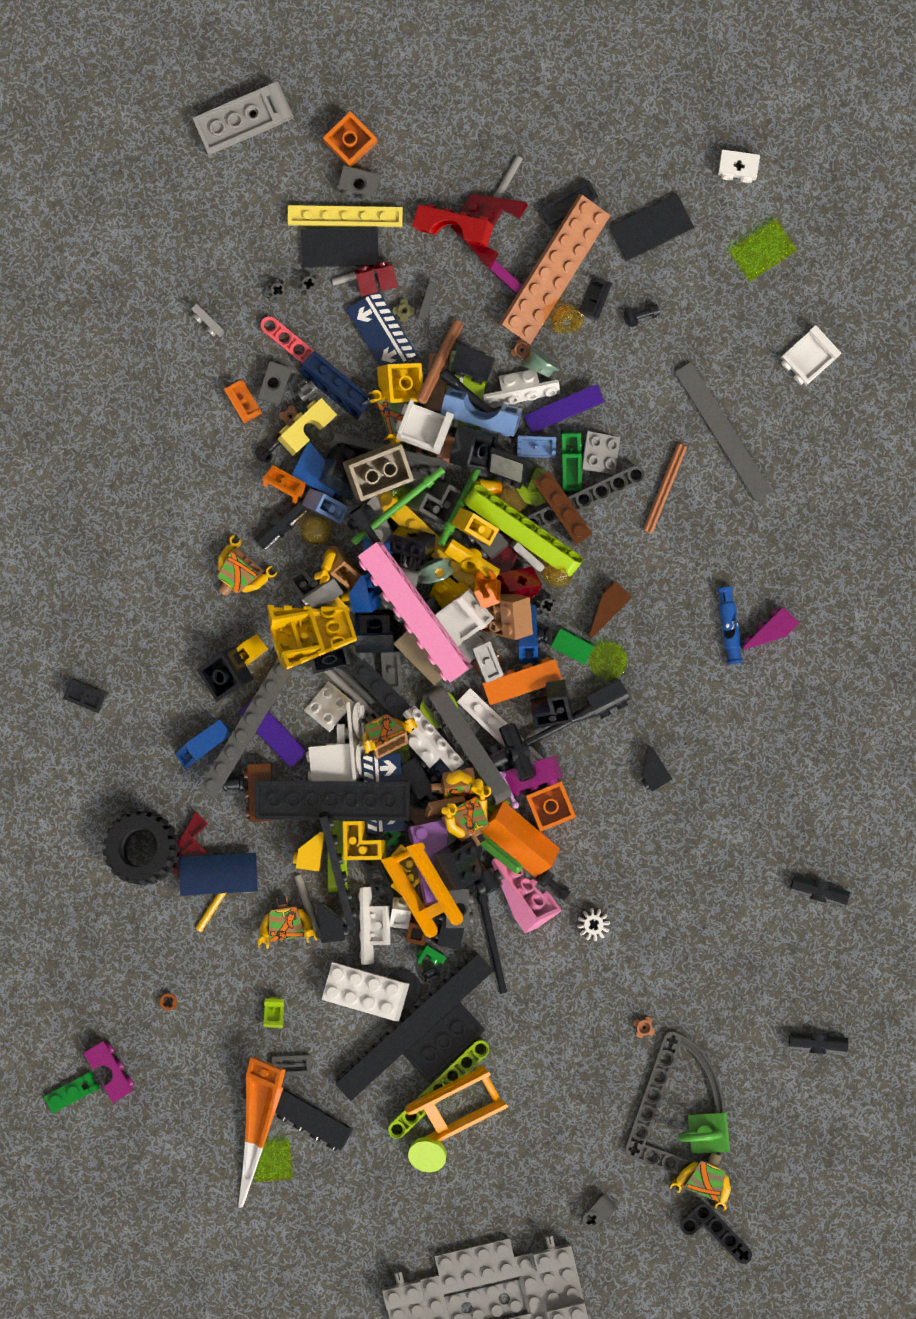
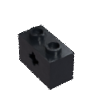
[390,526,436,560]

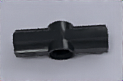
[254,501,307,551]
[499,723,536,782]
[790,876,850,908]
[789,1032,848,1055]

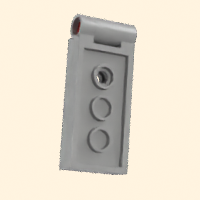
[193,82,294,155]

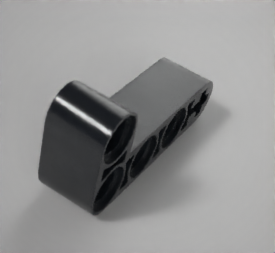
[680,1202,753,1264]

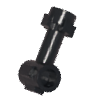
[623,303,660,327]
[255,430,283,462]
[536,870,571,901]

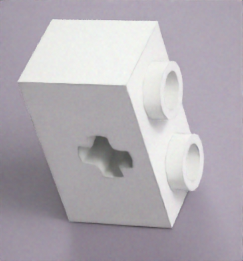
[718,150,760,183]

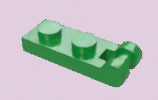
[44,1071,100,1114]

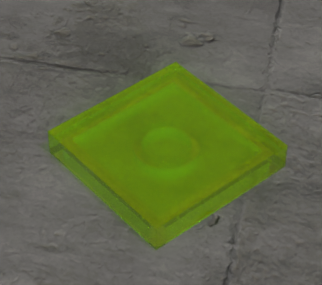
[254,1140,293,1182]

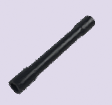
[439,368,519,439]

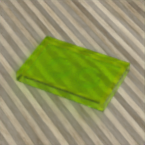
[728,219,797,283]

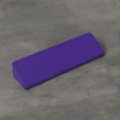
[238,696,307,767]

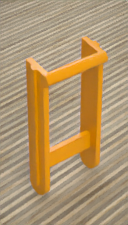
[381,843,463,938]
[405,1065,508,1141]

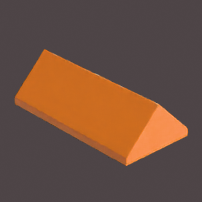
[481,801,560,878]

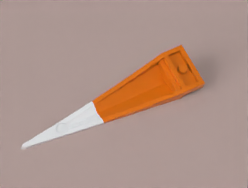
[238,1057,286,1208]

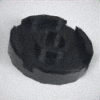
[387,969,421,1008]

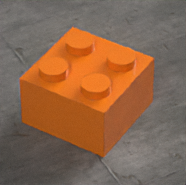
[323,111,377,167]
[526,781,576,832]

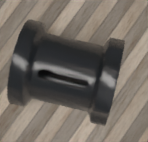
[224,775,244,792]

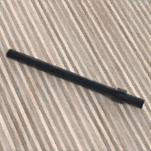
[476,886,507,994]

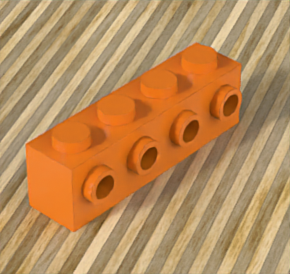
[482,657,562,705]

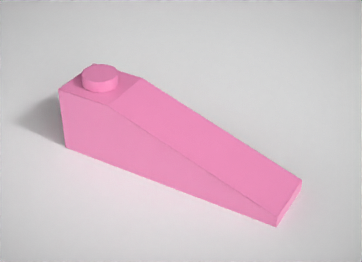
[491,858,562,933]

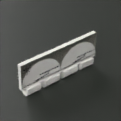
[346,702,368,779]

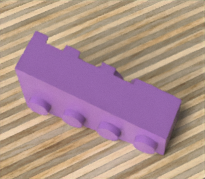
[408,820,447,905]

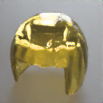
[301,514,332,545]
[542,562,573,587]

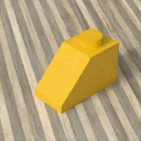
[451,508,499,546]
[236,634,268,666]

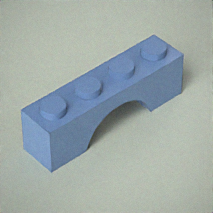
[441,387,522,437]

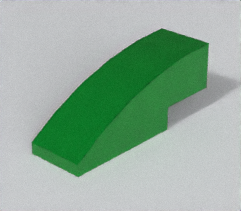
[561,430,582,492]

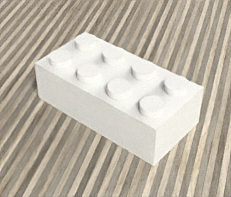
[322,962,409,1021]

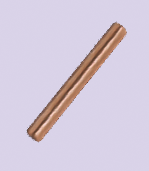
[416,320,463,404]
[643,443,687,534]

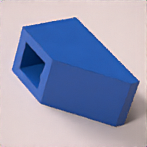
[349,571,381,612]

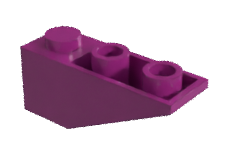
[742,607,799,650]

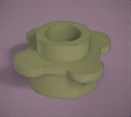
[393,299,415,322]

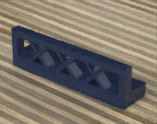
[299,351,373,421]

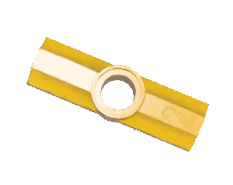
[443,539,500,578]

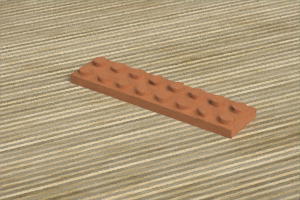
[499,194,610,345]

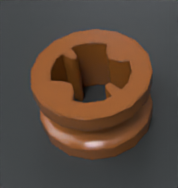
[160,993,177,1011]

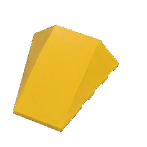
[267,605,357,670]

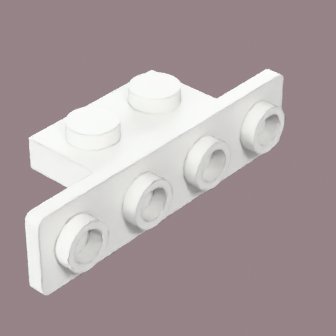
[483,370,560,408]
[403,706,464,772]
[358,887,390,965]

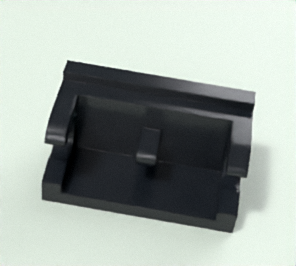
[578,277,612,321]
[63,678,108,713]

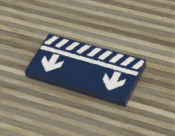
[346,290,418,366]
[362,753,406,833]

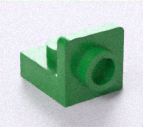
[385,831,402,847]
[416,944,447,965]

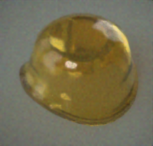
[551,304,584,334]

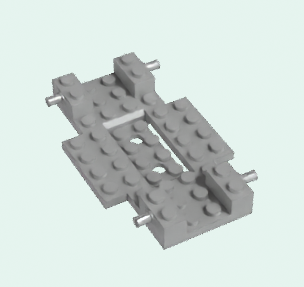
[382,1235,588,1319]

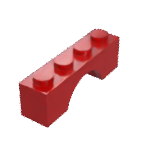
[412,204,494,247]

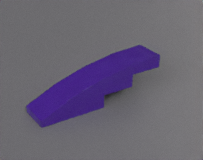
[525,384,605,433]

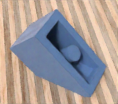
[302,488,349,524]

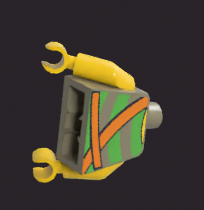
[670,1153,731,1211]

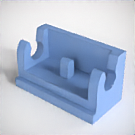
[517,436,556,458]

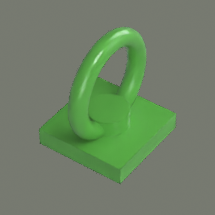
[677,1112,730,1154]

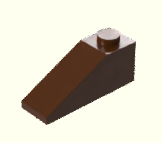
[588,582,632,639]

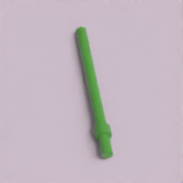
[351,466,445,545]
[438,469,481,546]

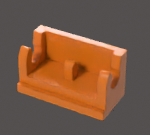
[224,380,262,424]
[263,465,306,504]
[474,569,501,609]

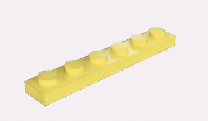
[288,205,403,227]

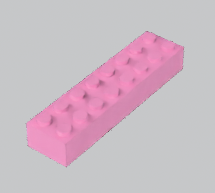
[358,542,473,682]

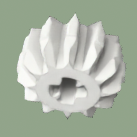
[577,908,610,941]

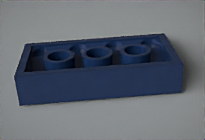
[179,852,258,896]

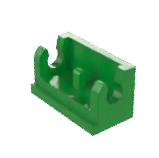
[551,626,595,665]

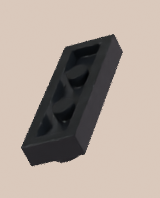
[540,180,598,226]

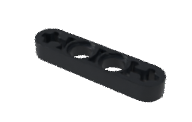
[361,835,394,904]

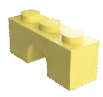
[278,398,337,456]

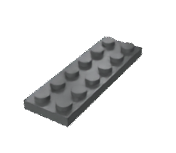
[332,434,447,483]

